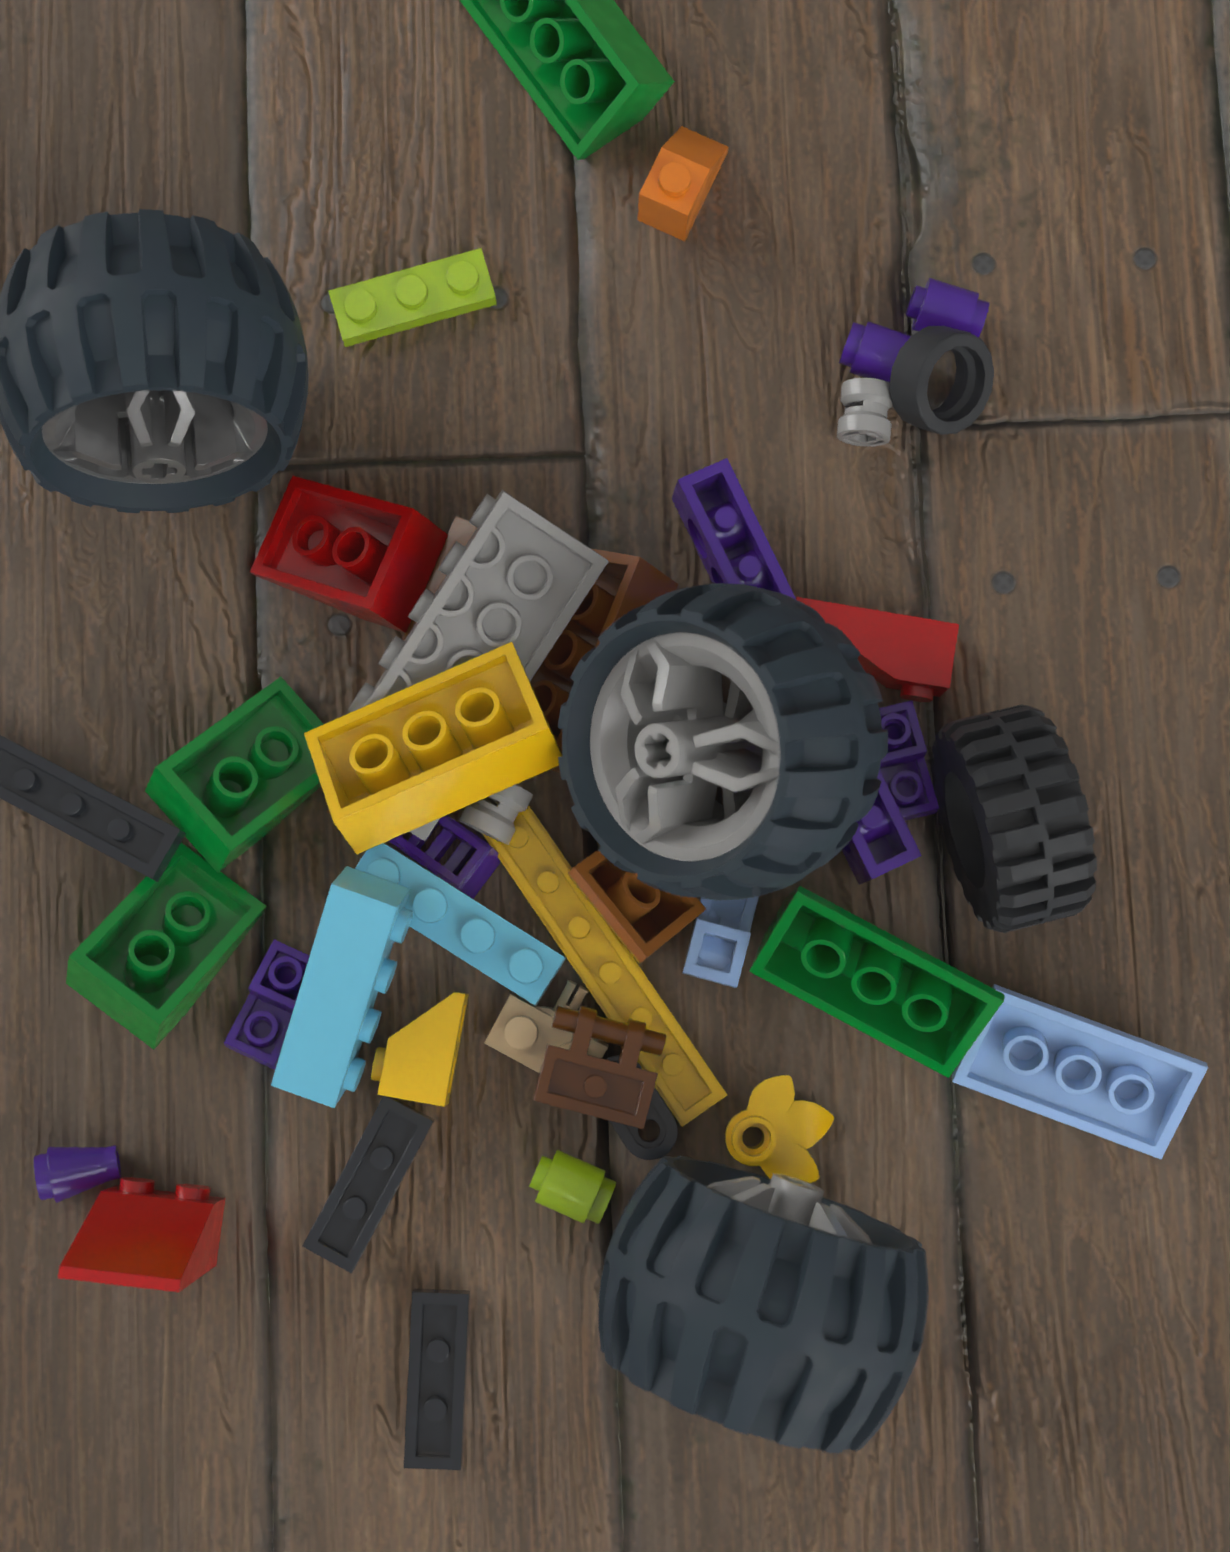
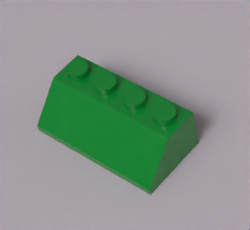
[460,0,675,160]
[749,885,1005,1078]

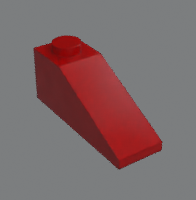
[796,597,959,702]

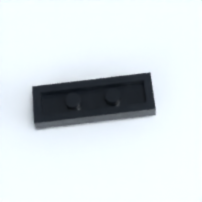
[302,1096,435,1273]
[403,1288,470,1470]

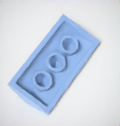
[952,984,1208,1159]

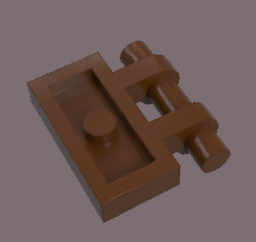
[533,1006,666,1129]

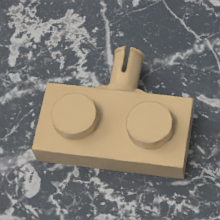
[484,980,609,1073]

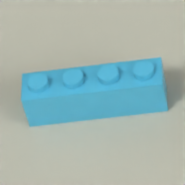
[355,843,566,1005]
[271,866,413,1108]

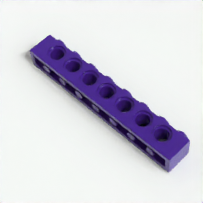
[672,458,922,885]

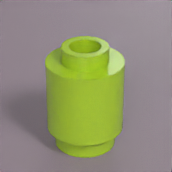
[529,1149,616,1224]

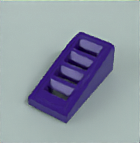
[389,815,501,899]

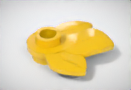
[725,1075,834,1183]

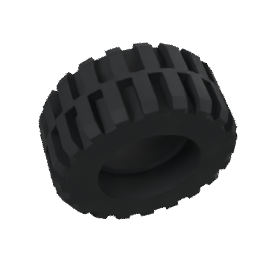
[932,704,1097,933]

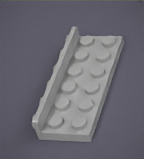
[348,490,609,841]

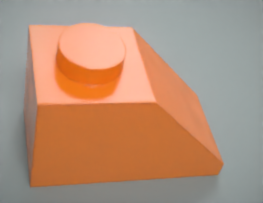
[638,126,729,242]

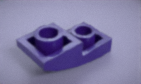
[879,700,939,821]
[224,939,310,1070]

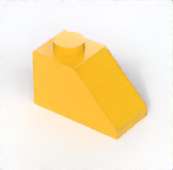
[371,992,469,1107]

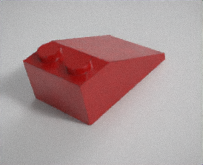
[250,476,448,633]
[58,1177,226,1292]

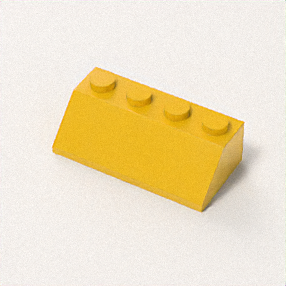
[304,642,562,854]

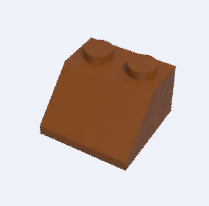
[568,850,706,964]

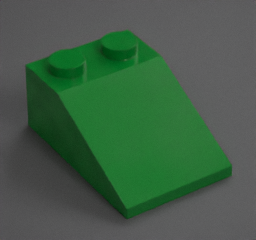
[145,676,323,873]
[66,843,267,1050]

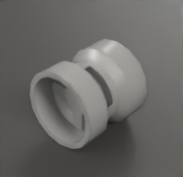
[837,378,893,447]
[459,785,533,845]

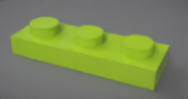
[328,248,497,347]

